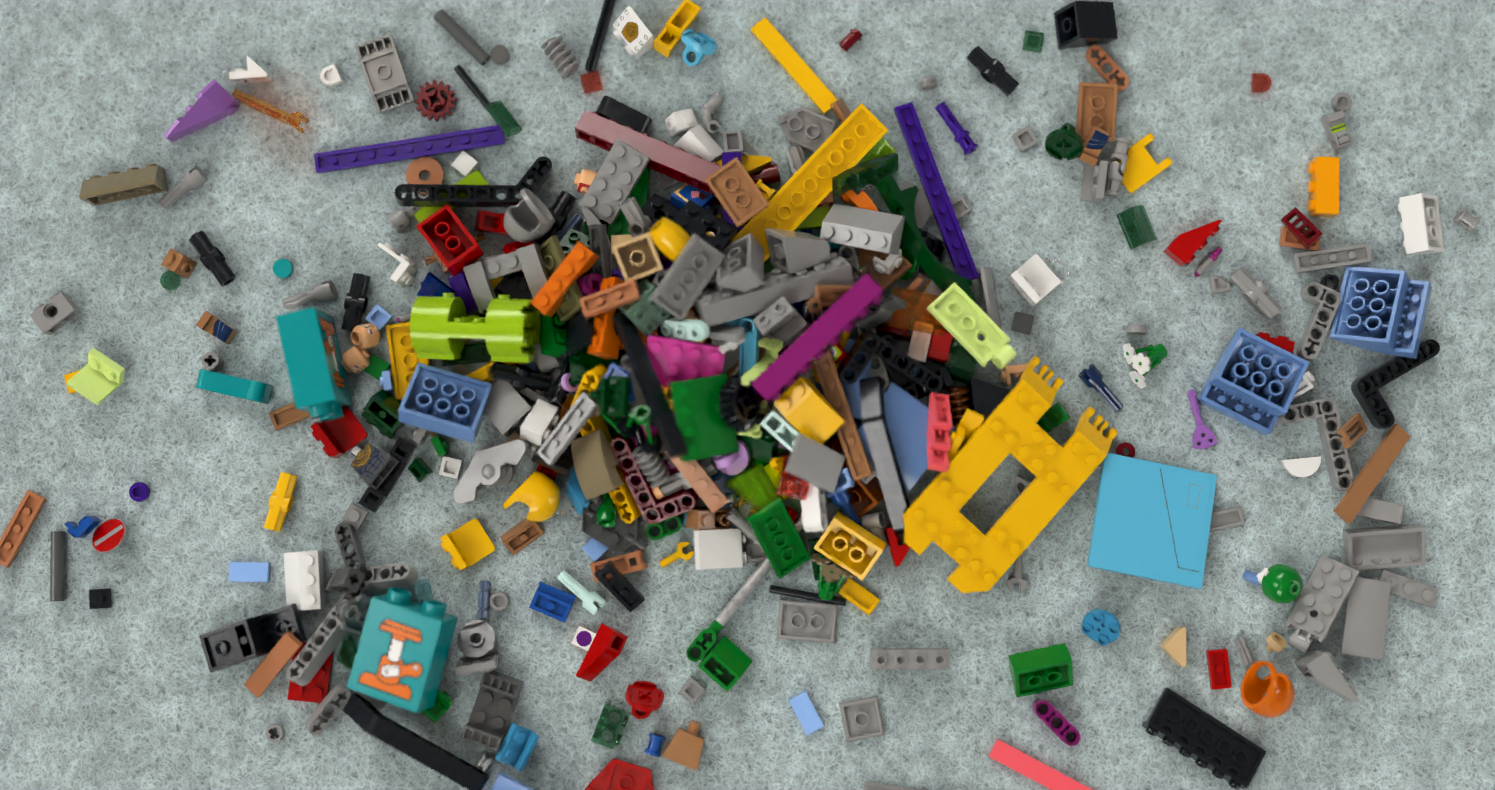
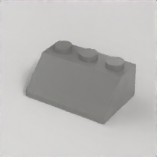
[716,233,764,292]

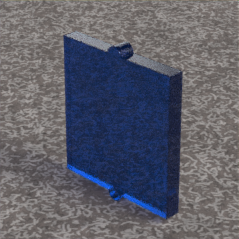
[417,272,456,297]

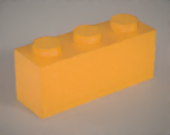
[1307,157,1339,217]

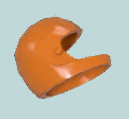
[1241,661,1295,718]

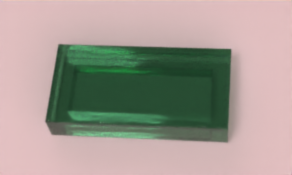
[485,100,523,137]

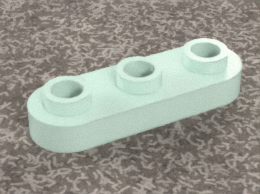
[660,317,710,341]

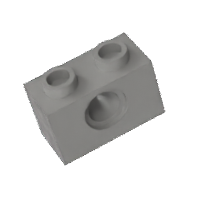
[30,292,81,335]

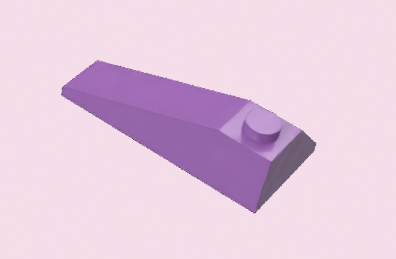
[163,79,240,142]

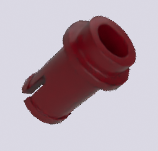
[838,28,863,52]

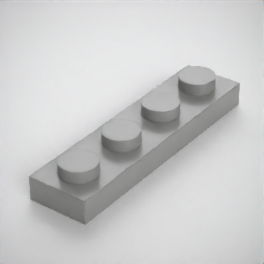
[1292,243,1372,274]
[536,392,599,466]

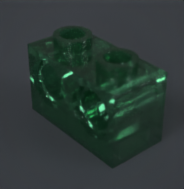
[591,702,629,749]

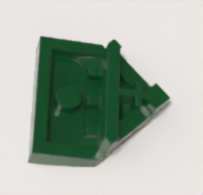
[589,376,630,417]

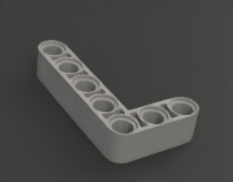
[1278,398,1354,491]

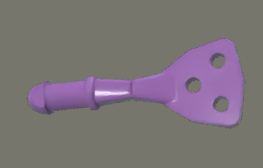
[1187,389,1217,449]

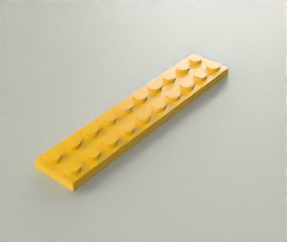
[731,103,888,263]

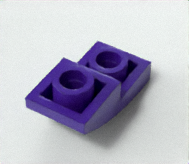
[448,271,478,314]

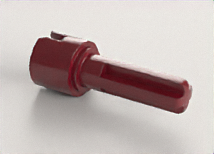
[749,164,781,185]

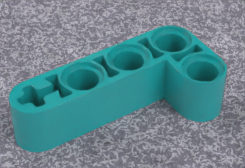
[195,369,273,404]

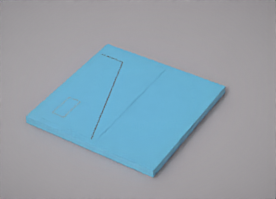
[1087,453,1217,589]

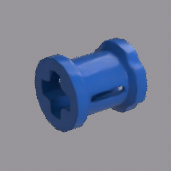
[644,732,666,757]

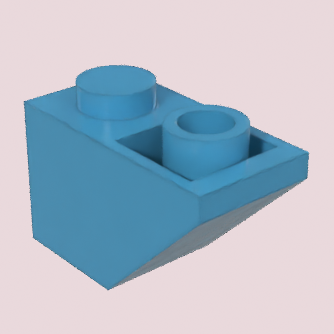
[566,467,591,515]

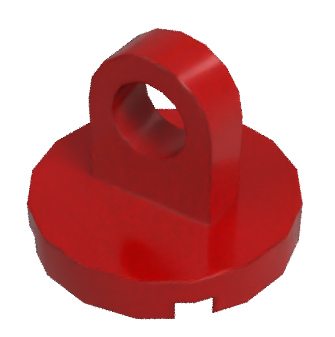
[625,681,664,719]

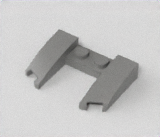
[463,244,549,314]

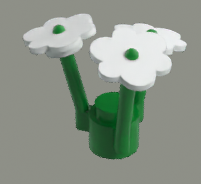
[1123,343,1168,389]

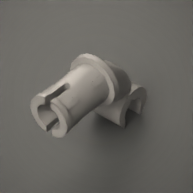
[702,93,724,135]

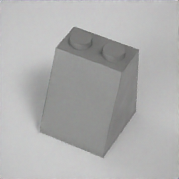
[765,228,831,274]
[484,379,533,437]

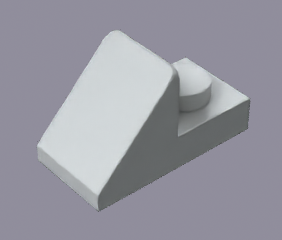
[229,56,272,84]

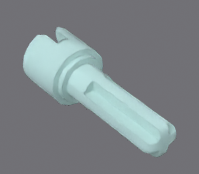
[557,571,607,616]

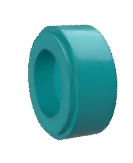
[273,259,293,279]

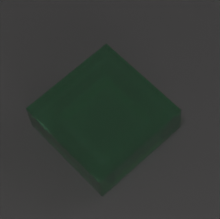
[1022,30,1044,53]

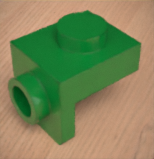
[1038,401,1070,433]
[421,690,453,724]

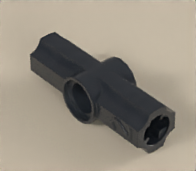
[966,46,1019,97]
[536,190,577,245]
[189,231,236,286]
[341,273,371,332]
[490,361,551,392]

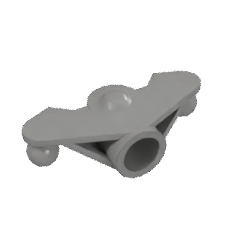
[453,440,531,504]

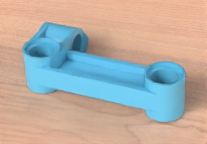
[724,316,760,382]

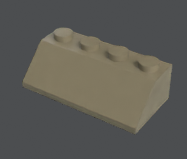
[79,164,168,206]

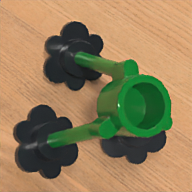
[616,405,663,454]

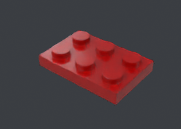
[287,642,334,703]

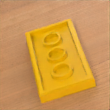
[386,322,431,401]

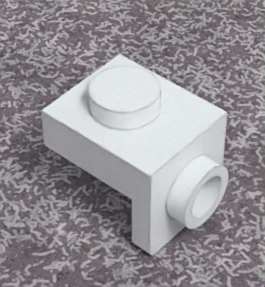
[665,108,698,136]
[873,249,903,276]

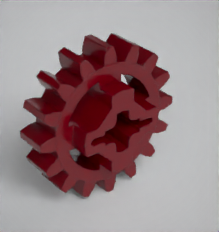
[414,80,457,122]

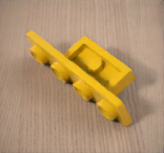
[948,409,984,461]

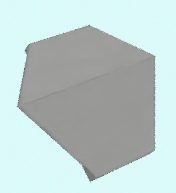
[722,130,760,156]

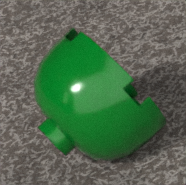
[1262,564,1303,604]

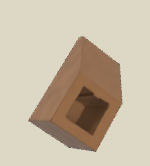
[686,507,731,530]

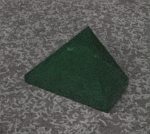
[337,634,357,670]

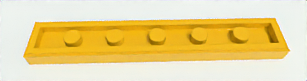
[751,17,837,115]

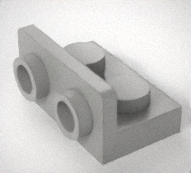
[1080,160,1108,203]

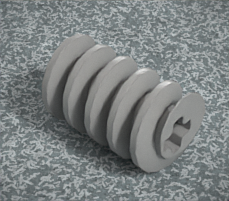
[541,36,580,79]
[632,446,670,487]

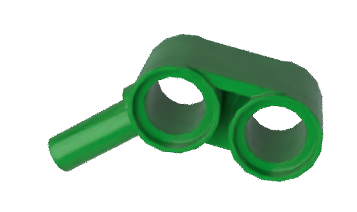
[646,498,688,540]

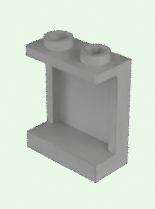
[752,296,810,349]

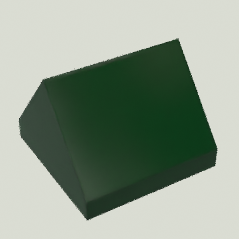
[408,457,433,483]

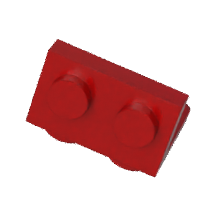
[310,406,368,458]

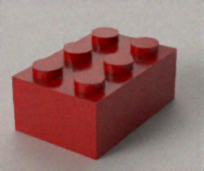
[416,204,484,277]

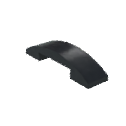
[359,437,416,513]

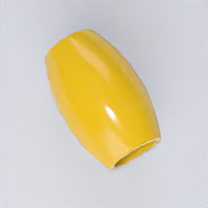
[649,217,691,262]

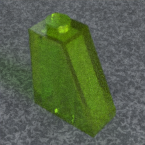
[724,464,781,511]

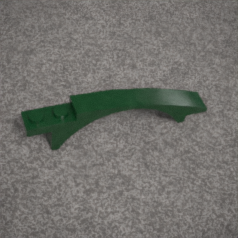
[875,175,977,304]

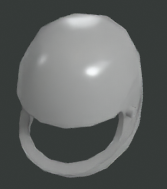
[503,188,555,243]

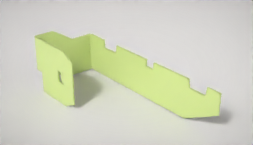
[741,337,783,386]

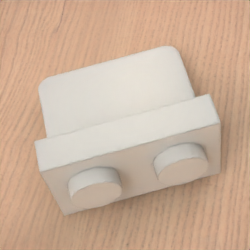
[377,242,417,288]

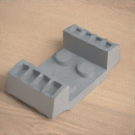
[355,34,416,114]

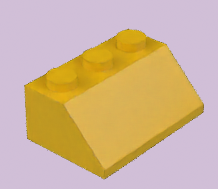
[814,511,886,581]

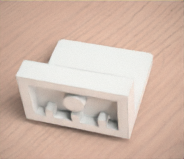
[1007,254,1061,307]

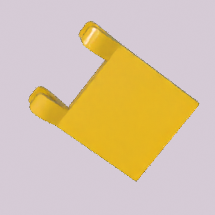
[1108,133,1173,194]

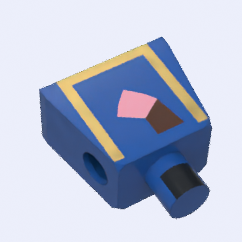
[670,184,717,215]

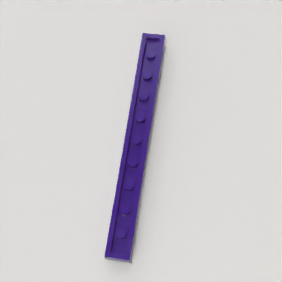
[894,102,979,281]
[314,125,505,174]

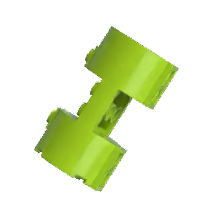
[410,293,541,363]

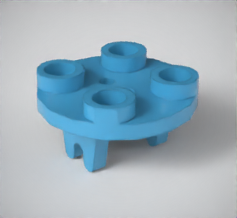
[1081,608,1121,646]

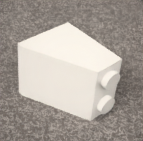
[694,529,747,570]

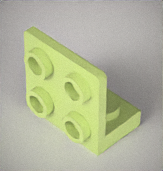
[67,348,125,405]

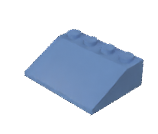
[398,362,493,443]

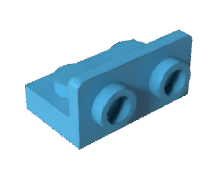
[495,723,539,772]

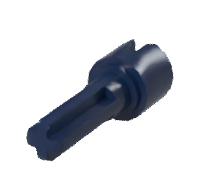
[1078,364,1123,413]

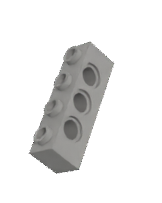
[870,648,950,670]

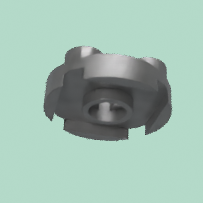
[457,620,497,660]

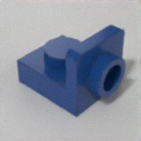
[65,516,101,538]

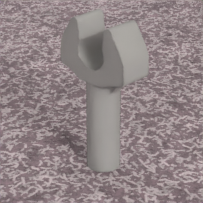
[1007,556,1027,592]

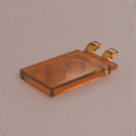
[232,88,310,134]
[885,287,947,336]

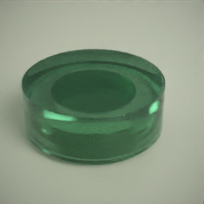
[160,271,181,291]

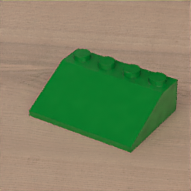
[668,374,739,462]

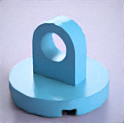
[681,29,718,66]

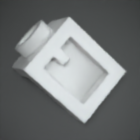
[1293,371,1315,399]

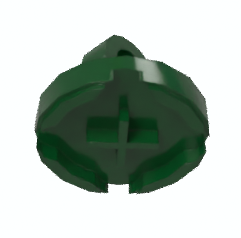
[1045,123,1084,160]

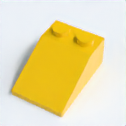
[773,377,846,444]

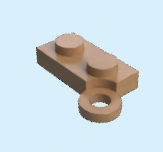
[807,285,853,313]

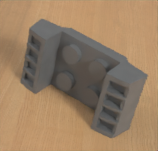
[461,671,524,751]

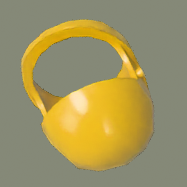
[502,470,561,522]

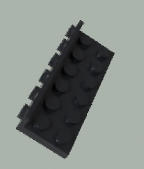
[1142,687,1267,790]

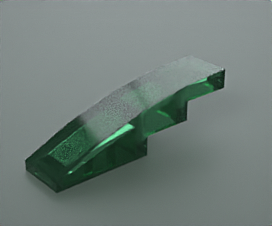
[832,153,898,197]

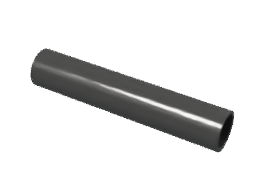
[434,9,491,66]
[50,531,65,601]

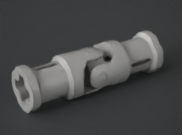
[1104,137,1132,197]

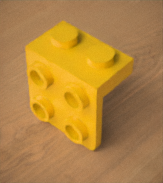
[440,518,495,571]

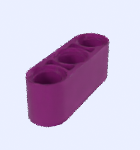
[1032,699,1081,746]

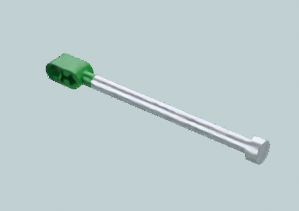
[686,499,829,662]

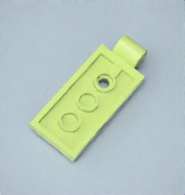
[927,282,1016,369]

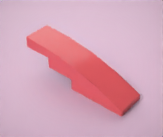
[927,392,952,472]

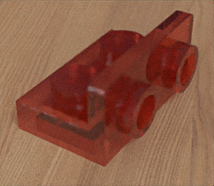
[777,456,810,500]

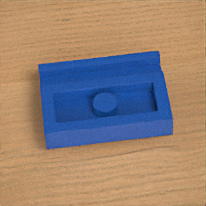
[529,581,576,623]

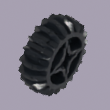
[717,377,761,431]

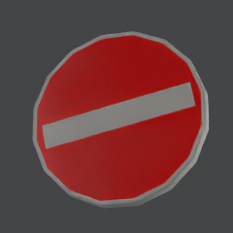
[91,518,127,554]

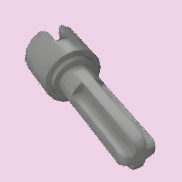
[158,165,209,208]
[387,195,429,233]
[282,280,337,309]

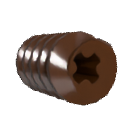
[945,386,971,427]

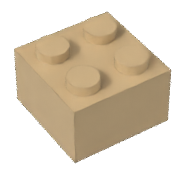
[612,232,663,282]

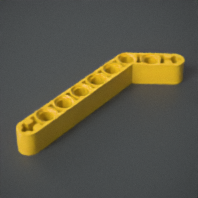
[570,365,642,523]

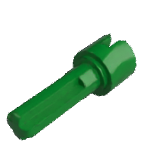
[596,492,617,527]

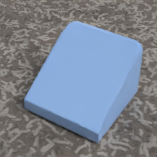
[582,537,609,562]

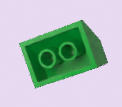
[1008,643,1073,698]

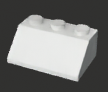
[1398,193,1445,255]
[284,550,326,611]

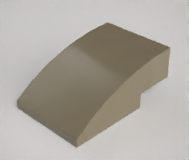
[571,429,623,500]

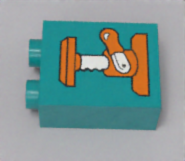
[276,307,353,422]
[347,587,458,713]

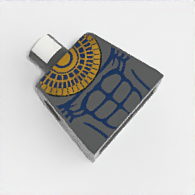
[351,444,400,490]

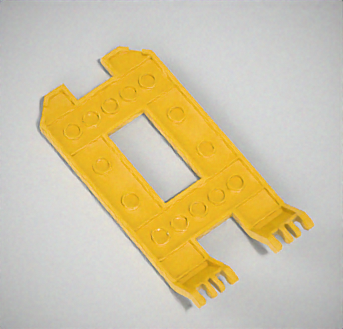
[903,356,1118,593]

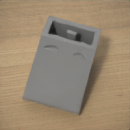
[1295,649,1360,703]

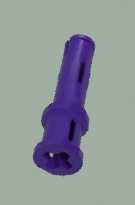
[935,102,979,156]

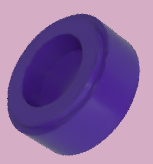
[129,482,150,502]

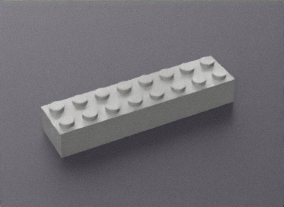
[694,253,854,327]

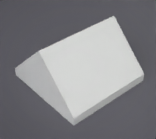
[673,125,724,162]

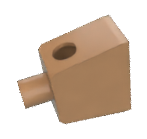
[662,720,704,771]

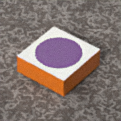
[571,626,597,651]

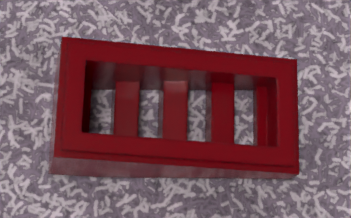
[1281,207,1323,250]

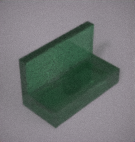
[1116,205,1157,249]

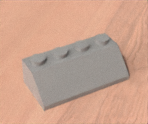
[820,204,905,255]

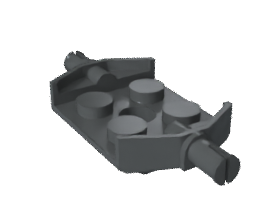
[572,498,648,553]

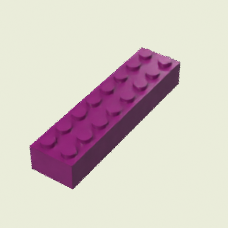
[751,273,885,401]

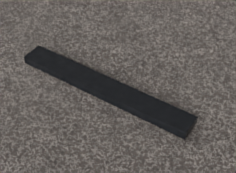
[612,313,689,459]

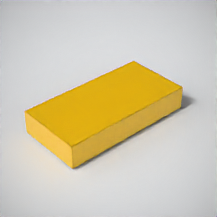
[838,577,880,615]

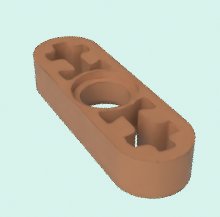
[1085,45,1129,92]

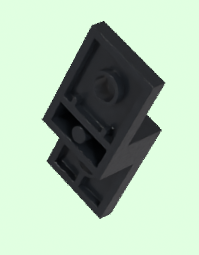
[641,193,738,252]
[199,603,307,673]

